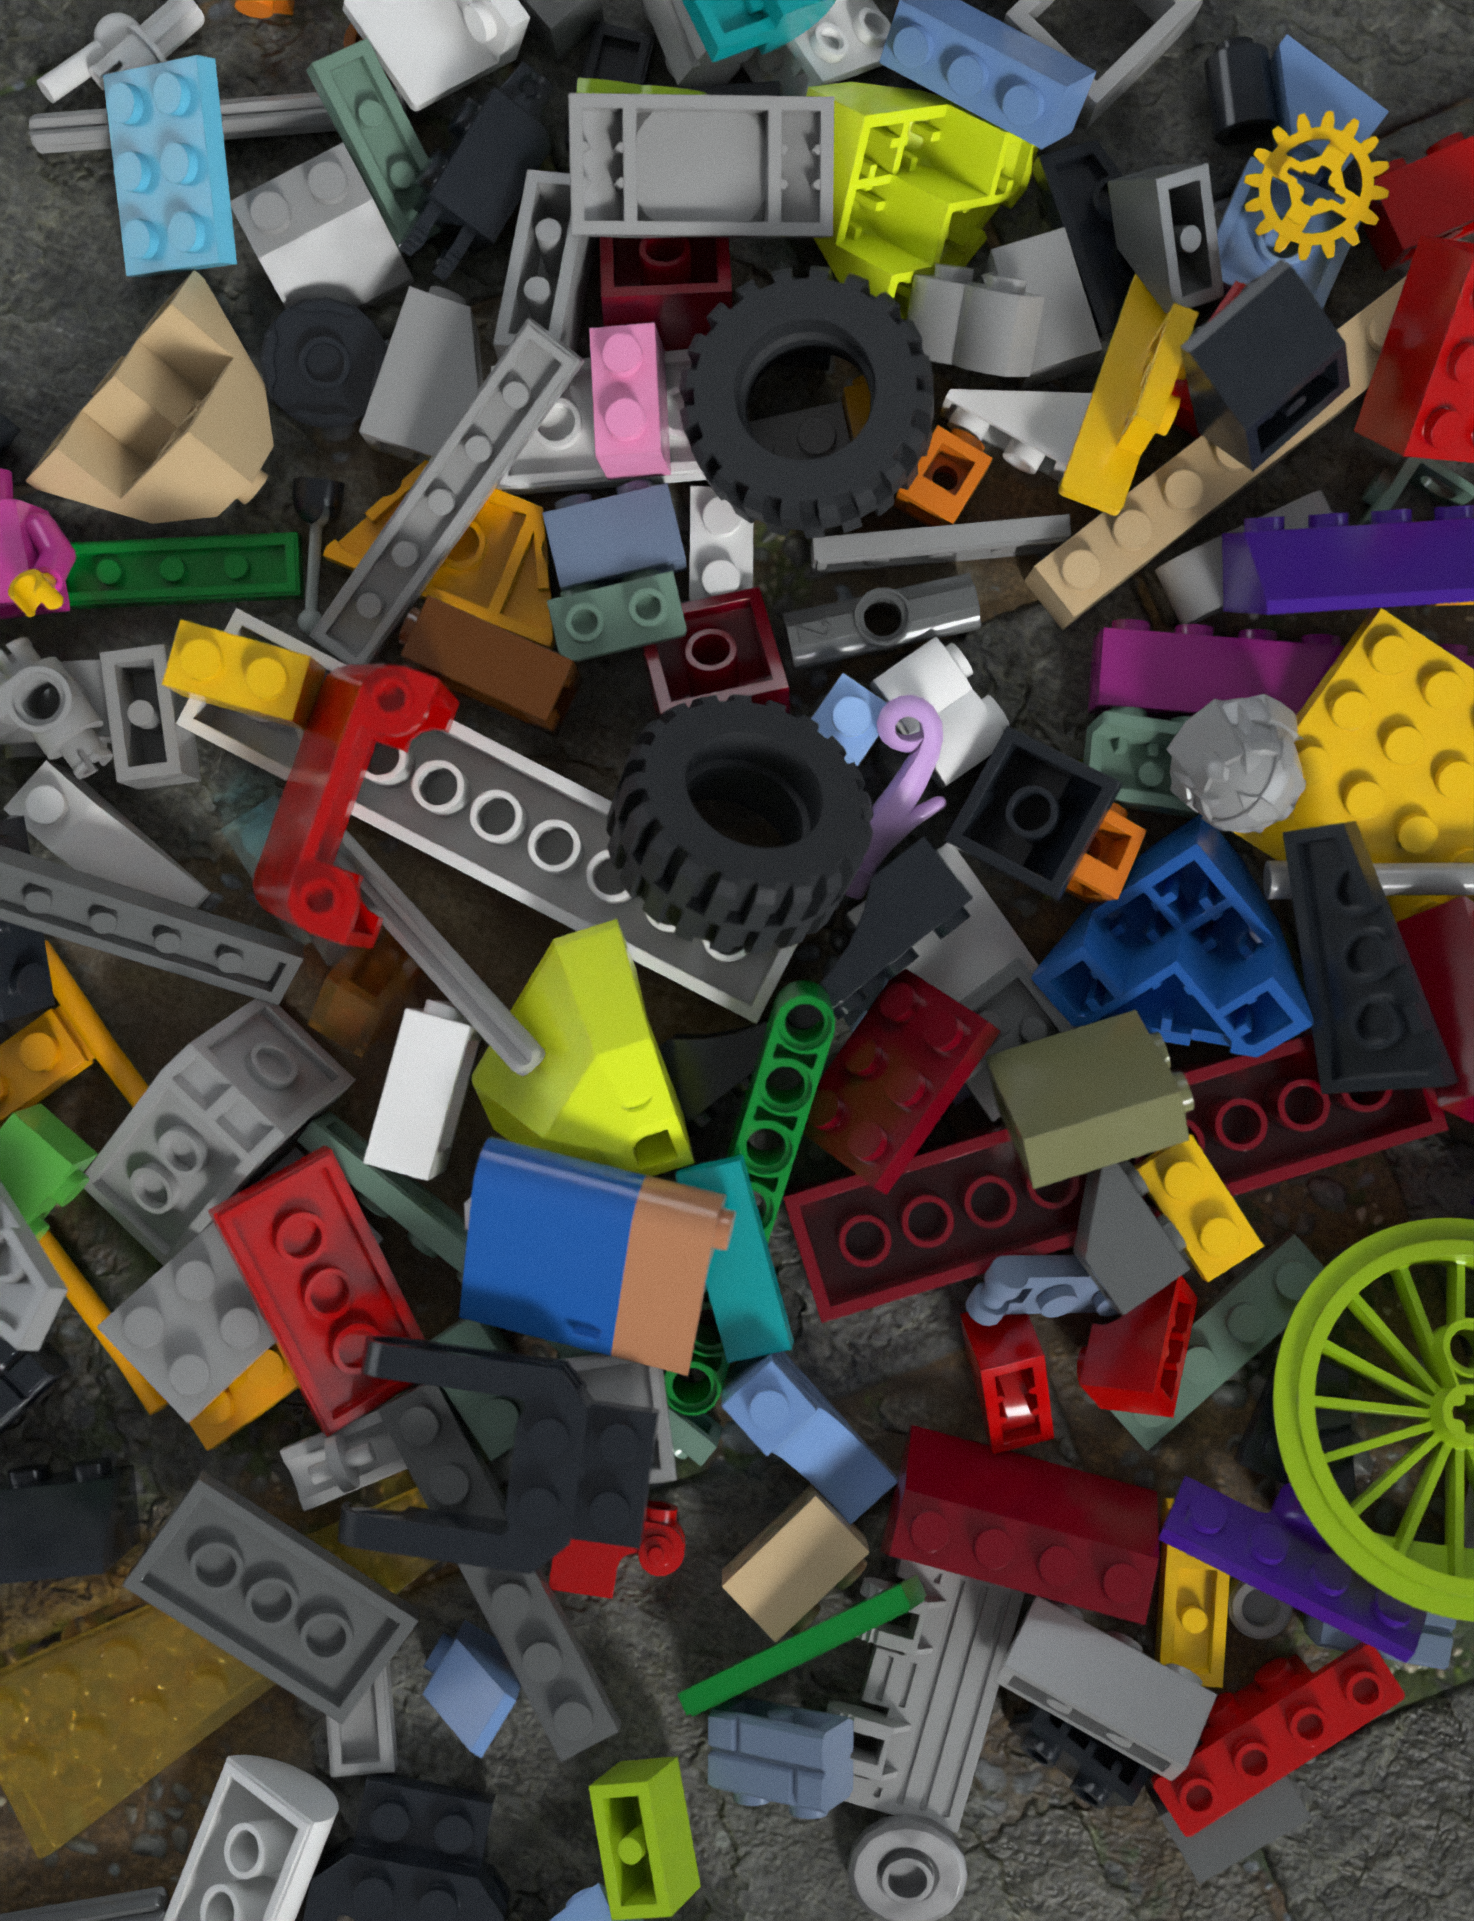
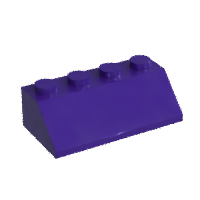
[1222,505,1474,615]

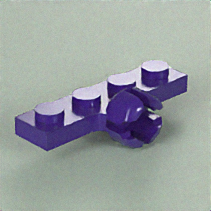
[1159,1476,1428,1663]

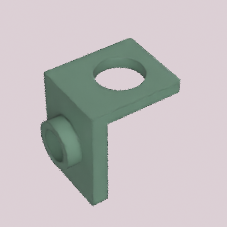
[1356,456,1474,525]

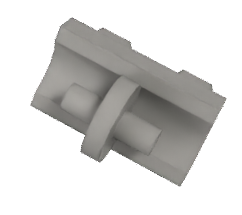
[279,1408,408,1511]

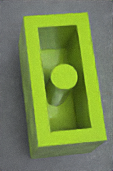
[588,1756,701,1920]

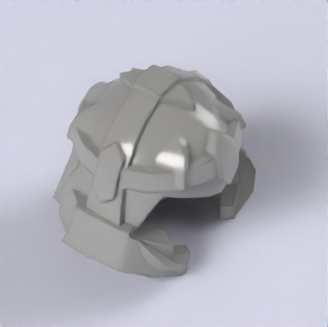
[1166,694,1306,833]

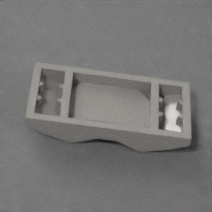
[568,93,834,239]

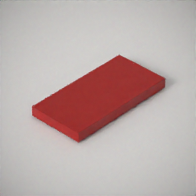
[207,1145,425,1437]

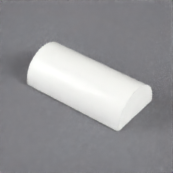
[163,1755,339,1921]

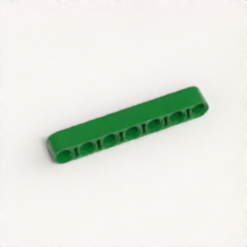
[664,980,835,1416]

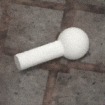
[37,13,140,103]

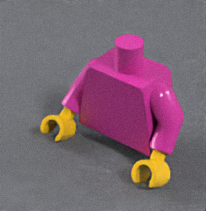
[0,468,76,620]

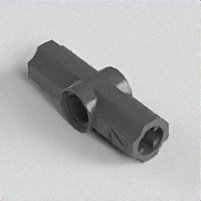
[782,573,981,670]

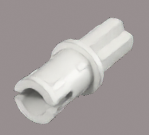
[88,0,205,91]

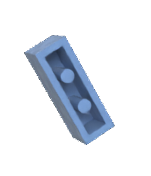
[879,0,1097,149]

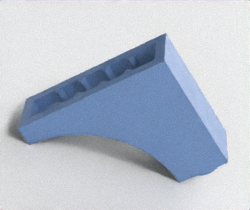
[721,1351,898,1525]

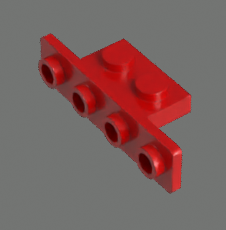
[1151,1642,1405,1837]

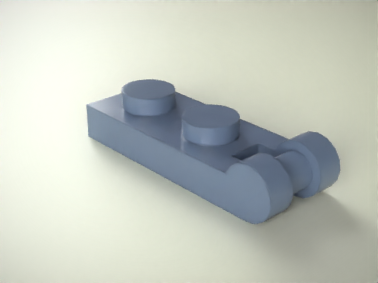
[966,1255,1119,1326]

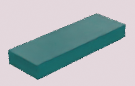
[676,1154,794,1363]

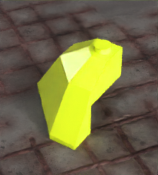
[806,82,1038,321]

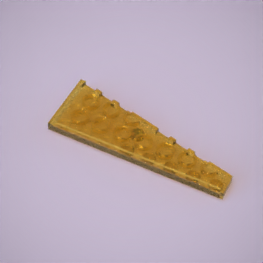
[0,1487,439,1859]

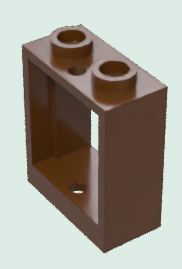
[399,595,583,737]

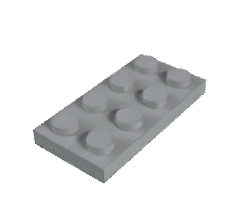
[97,1147,384,1424]

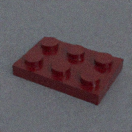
[803,968,1001,1195]

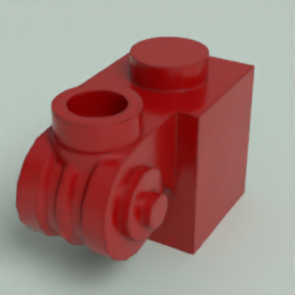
[549,1500,686,1599]

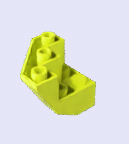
[471,919,695,1176]

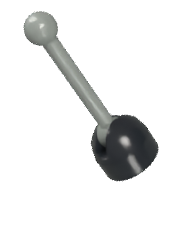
[292,477,345,634]

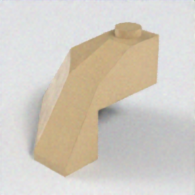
[26,270,274,524]

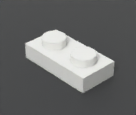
[689,486,753,601]

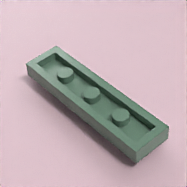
[1110,1231,1324,1451]

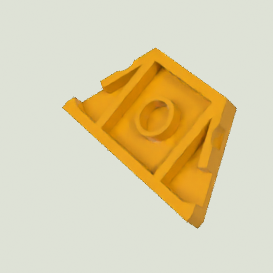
[323,460,555,651]

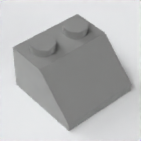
[230,142,414,310]

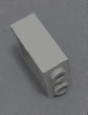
[1003,0,1203,129]

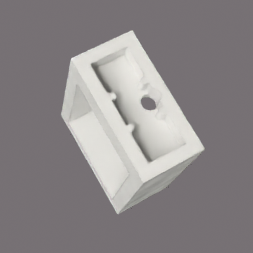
[363,999,482,1181]

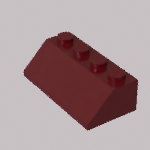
[880,1425,1159,1625]

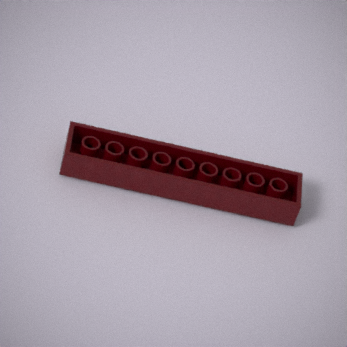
[783,1027,1449,1323]

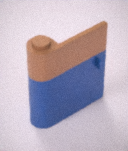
[459,1137,736,1376]

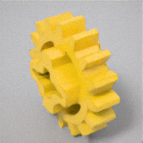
[1244,111,1389,261]

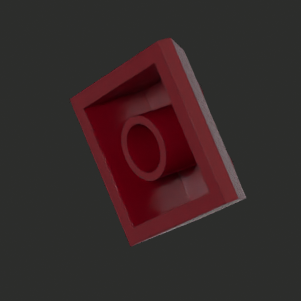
[641,586,790,720]

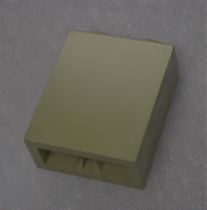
[985,1010,1194,1189]

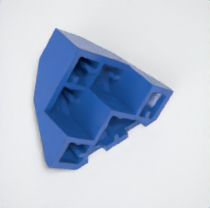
[1031,814,1313,1058]

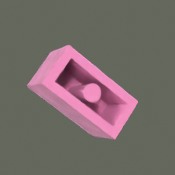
[589,323,671,480]

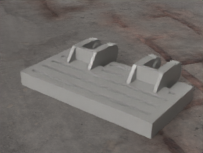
[826,1558,1025,1834]

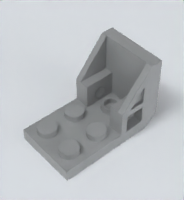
[84,998,355,1266]

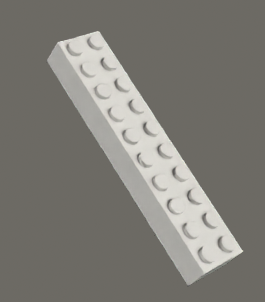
[176,608,798,1024]

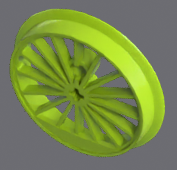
[1273,1218,1474,1622]

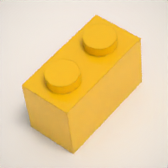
[161,619,326,731]

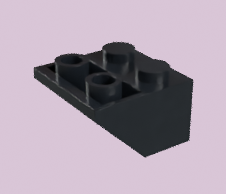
[1180,259,1350,472]

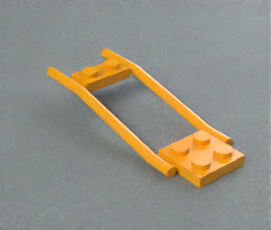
[0,940,299,1451]

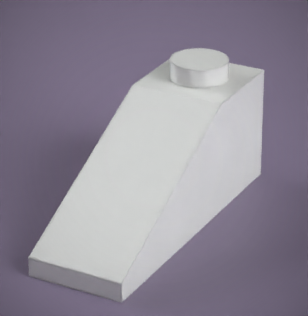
[3,760,211,909]

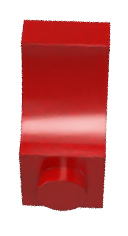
[1077,1275,1198,1418]
[960,1312,1054,1454]

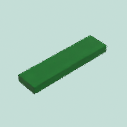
[65,532,305,610]
[677,1574,927,1717]

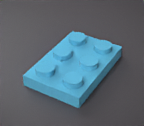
[103,55,237,277]

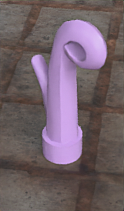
[845,695,947,900]

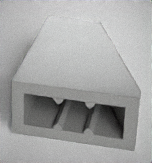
[359,286,483,465]

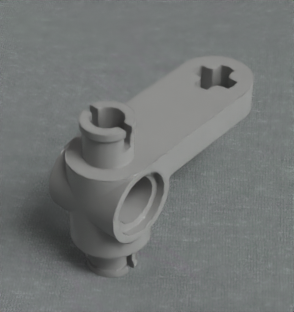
[0,637,113,779]

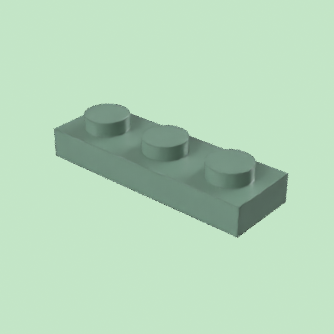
[306,38,443,253]

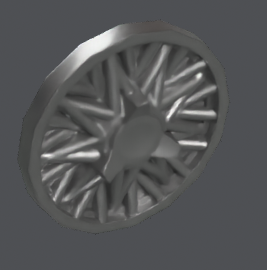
[847,1814,968,1921]

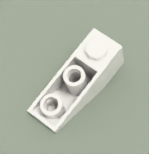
[940,389,1092,504]

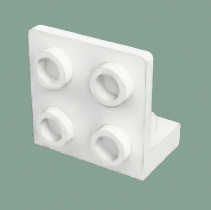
[343,0,530,111]
[740,0,891,96]

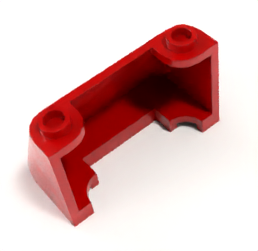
[253,664,460,949]

